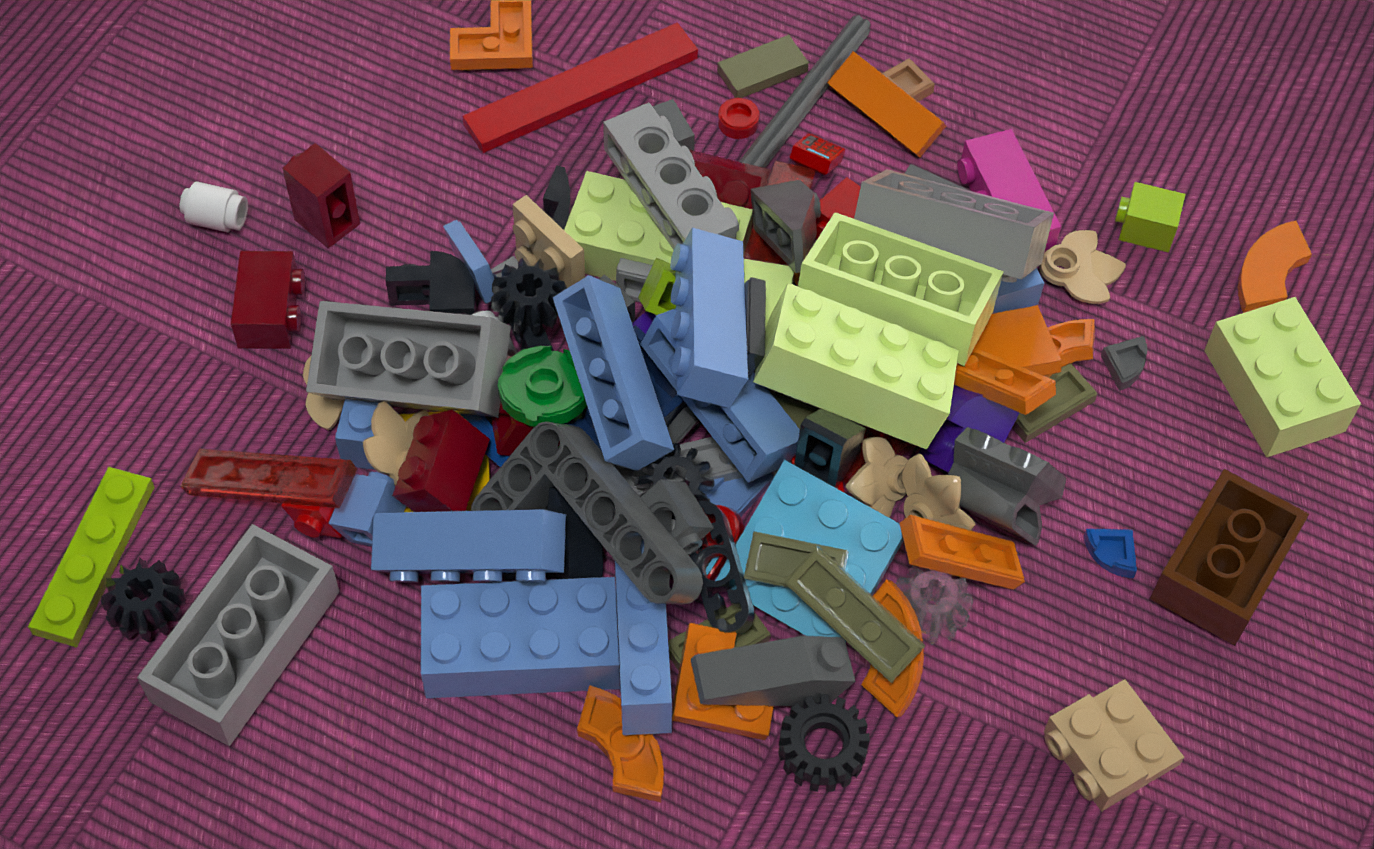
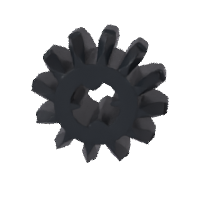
[491,258,567,336]
[634,443,715,520]
[101,558,186,642]

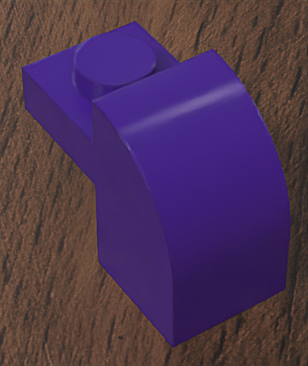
[918,385,1019,472]

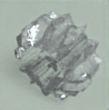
[895,565,973,645]

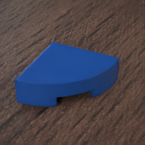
[1084,529,1137,578]

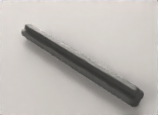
[739,15,871,168]

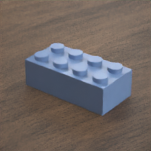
[421,577,620,698]

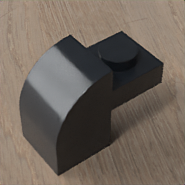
[385,251,477,315]

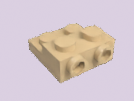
[1044,679,1184,812]

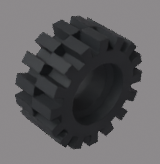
[778,694,870,792]

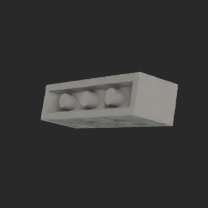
[603,102,739,250]

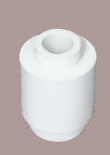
[179,181,248,232]

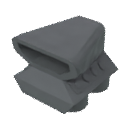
[948,427,1067,546]

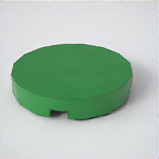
[498,346,587,426]

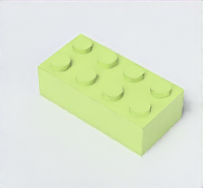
[564,171,753,281]
[798,212,1004,366]
[753,283,959,449]

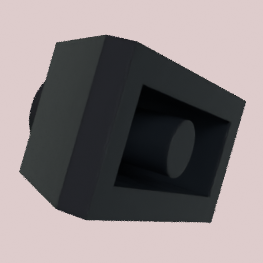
[794,409,865,489]

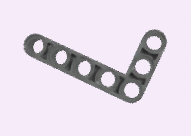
[471,422,703,604]

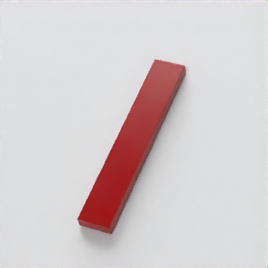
[462,22,698,153]

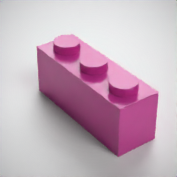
[957,129,1061,253]

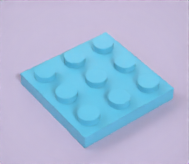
[715,460,904,643]

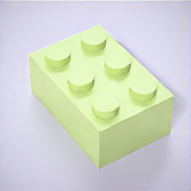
[1204,297,1361,458]

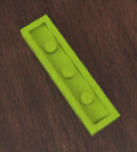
[28,467,155,648]

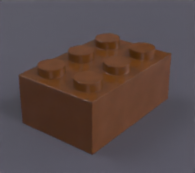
[1150,469,1309,646]

